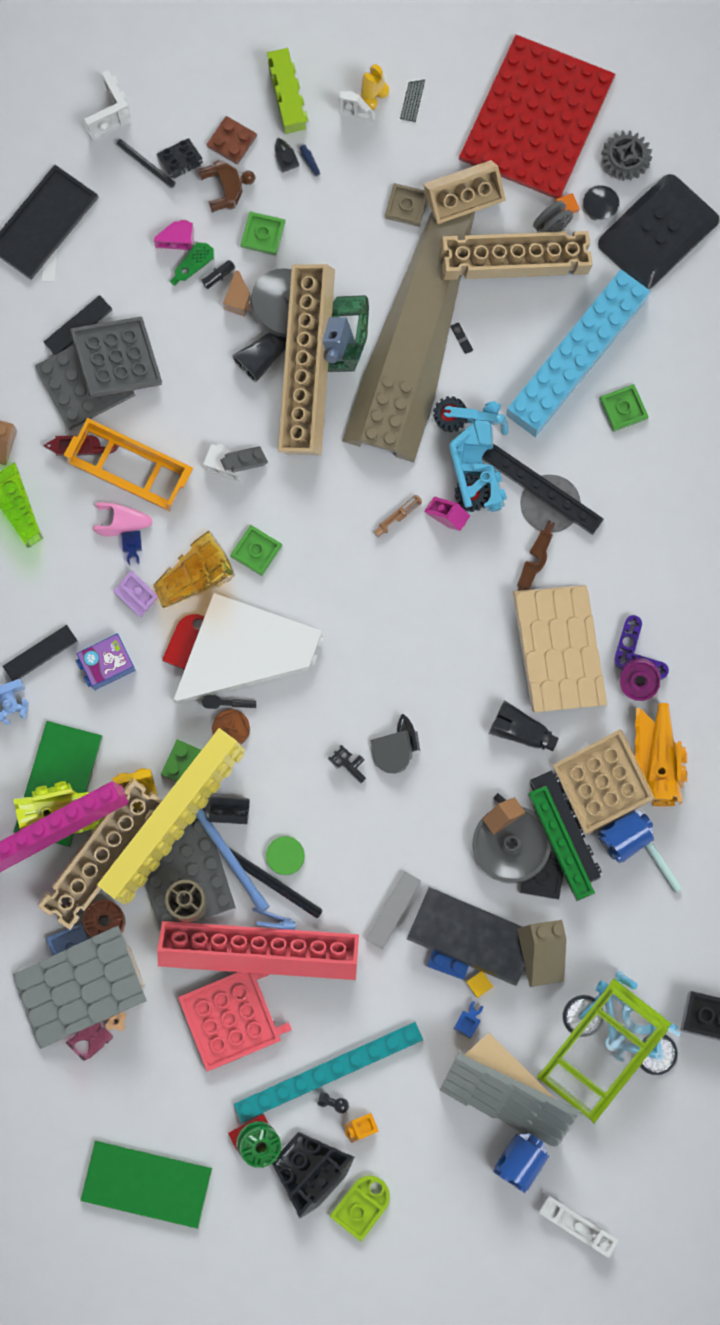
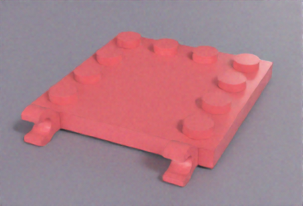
[178,972,292,1072]

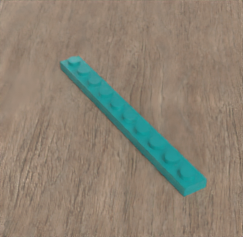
[234,1022,423,1123]

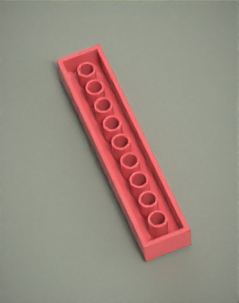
[157,921,359,980]

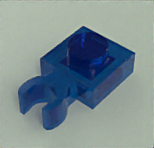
[121,531,142,565]

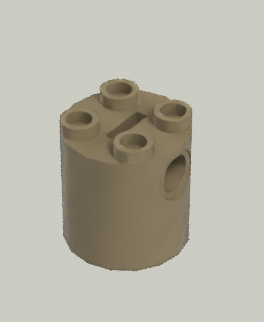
[165,880,208,923]

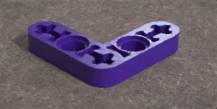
[614,615,669,680]

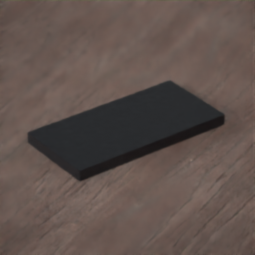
[0,165,99,280]
[407,887,525,986]

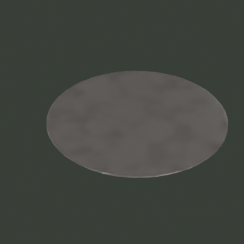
[521,475,581,533]

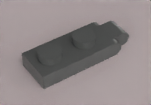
[220,446,268,473]

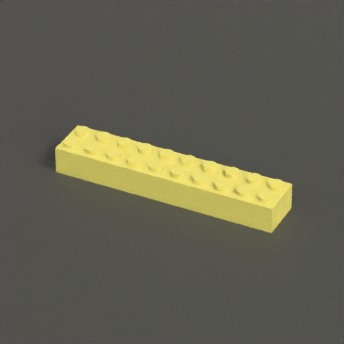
[97,728,245,905]

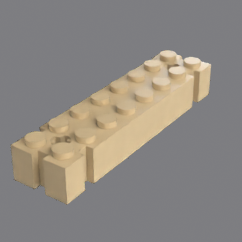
[439,231,593,280]
[38,777,163,930]

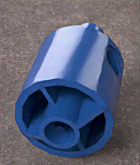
[596,810,654,863]
[493,1133,550,1193]

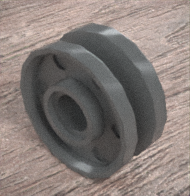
[533,201,574,233]

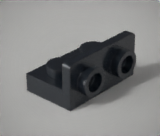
[208,796,250,824]

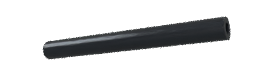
[116,139,176,188]

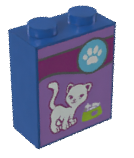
[75,633,136,690]

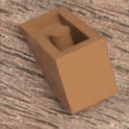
[223,270,251,317]
[0,421,17,465]

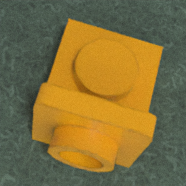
[344,1113,379,1143]

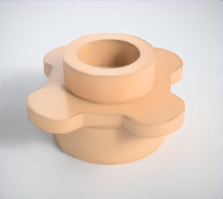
[105,1012,126,1031]

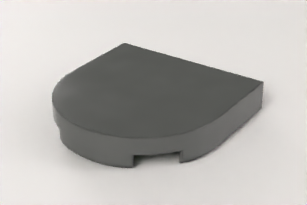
[371,730,412,774]

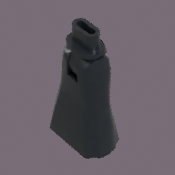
[232,332,287,382]
[488,700,559,752]

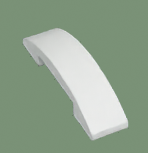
[539,1196,619,1258]

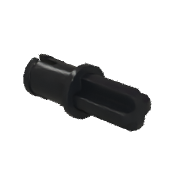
[201,260,236,290]

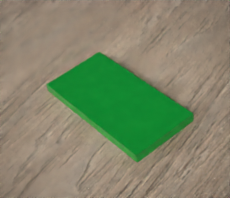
[13,721,103,847]
[80,1141,212,1229]

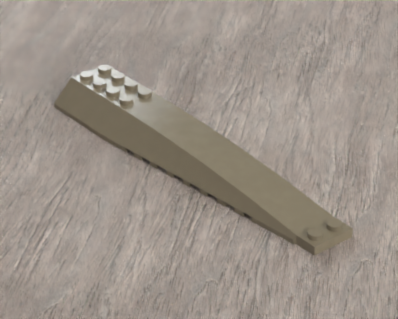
[342,211,475,462]

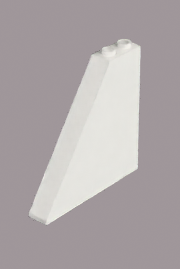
[174,593,324,704]

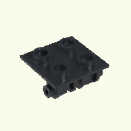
[157,138,203,179]

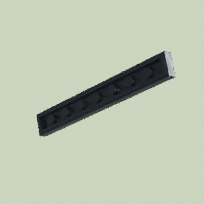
[482,443,604,535]

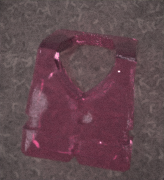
[66,1023,113,1061]

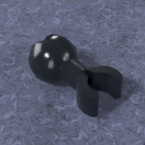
[317,1092,349,1114]

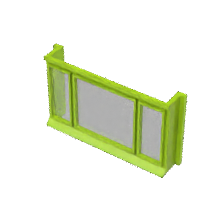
[536,978,672,1124]

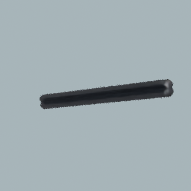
[229,848,323,918]

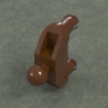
[198,160,256,213]

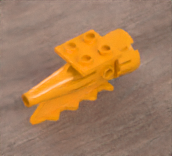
[635,703,687,807]

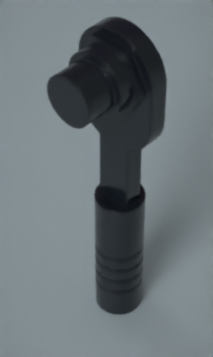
[202,695,256,709]

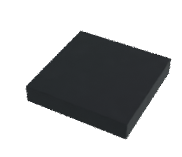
[520,858,563,900]

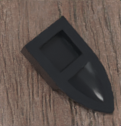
[275,138,299,173]
[397,714,420,752]

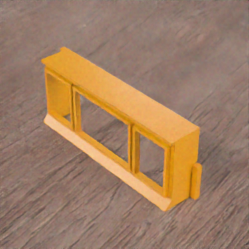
[64,418,193,512]

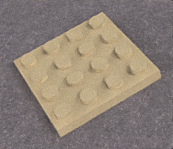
[553,729,655,835]

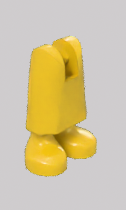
[360,64,389,110]

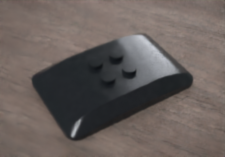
[598,174,720,289]

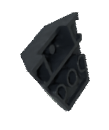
[272,1132,355,1218]

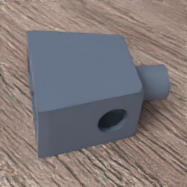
[323,317,356,363]

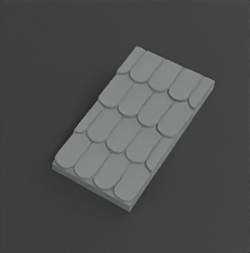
[13,926,147,1049]
[440,1033,581,1146]

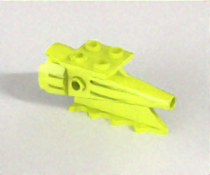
[13,781,101,833]

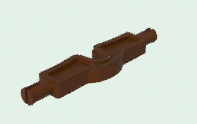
[517,520,555,591]

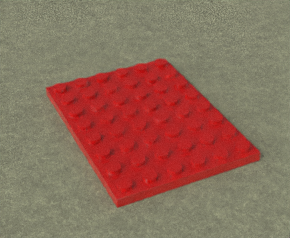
[459,34,616,199]

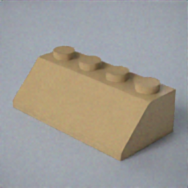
[423,160,506,224]

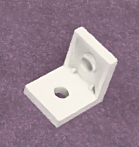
[85,70,131,141]

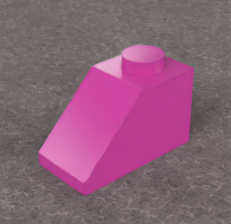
[154,220,194,250]
[424,497,470,531]

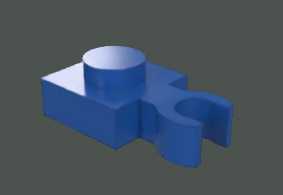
[453,1001,483,1039]

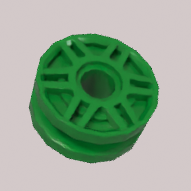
[236,1121,282,1168]

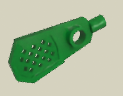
[170,242,214,286]

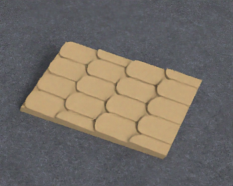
[513,585,607,712]

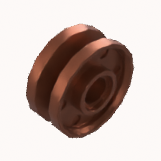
[83,900,126,938]

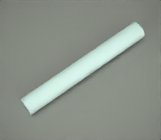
[645,842,682,893]

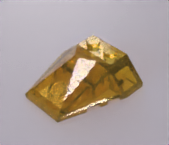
[153,531,236,608]

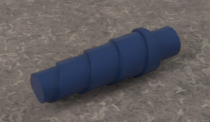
[299,144,320,177]

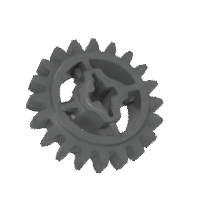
[601,131,652,181]

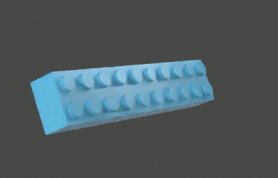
[506,269,650,438]

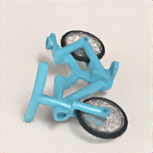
[562,971,680,1075]

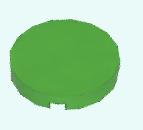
[266,836,305,875]

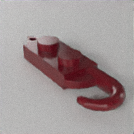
[44,435,119,456]

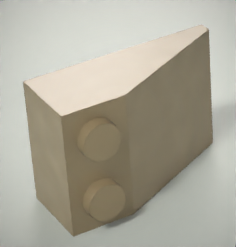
[517,920,566,987]

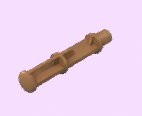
[374,495,422,537]

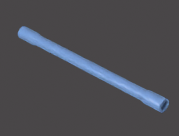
[174,782,270,913]

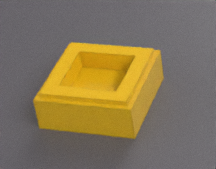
[466,971,494,998]

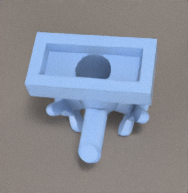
[0,679,29,725]

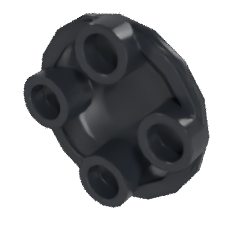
[583,185,619,220]

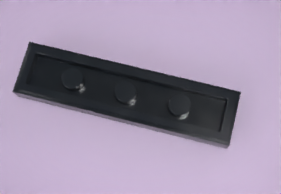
[44,295,112,355]
[3,625,78,681]

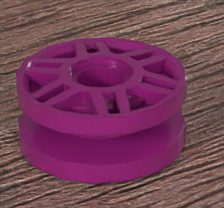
[620,658,660,701]

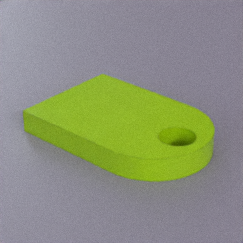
[329,1176,390,1242]

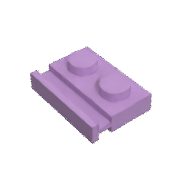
[113,571,160,617]

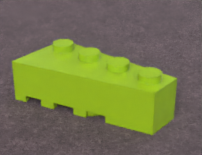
[267,48,309,134]

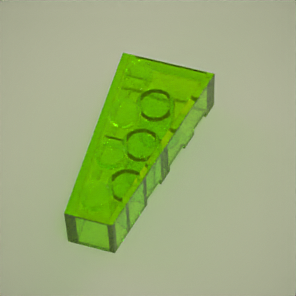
[0,462,43,548]

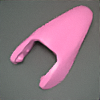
[93,503,152,537]

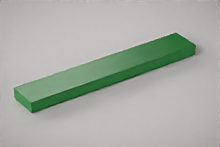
[527,786,595,902]

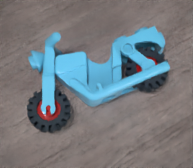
[433,396,509,513]

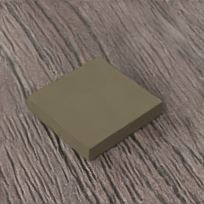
[385,183,427,227]

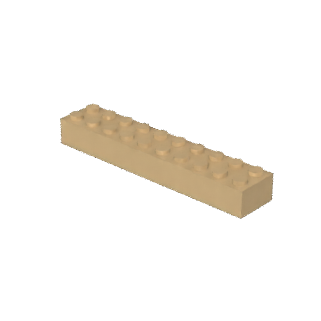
[278,264,335,455]

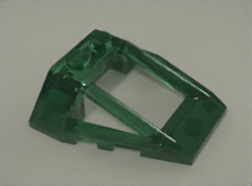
[328,295,369,372]

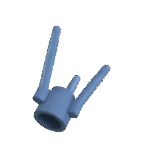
[252,908,296,930]

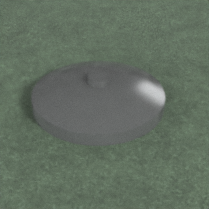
[250,268,292,338]
[472,806,551,884]

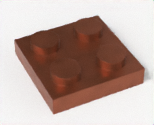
[207,116,257,165]

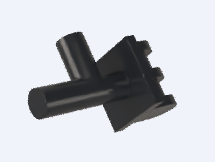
[327,745,366,783]

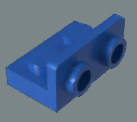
[427,951,469,980]

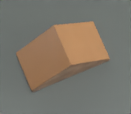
[482,797,526,835]

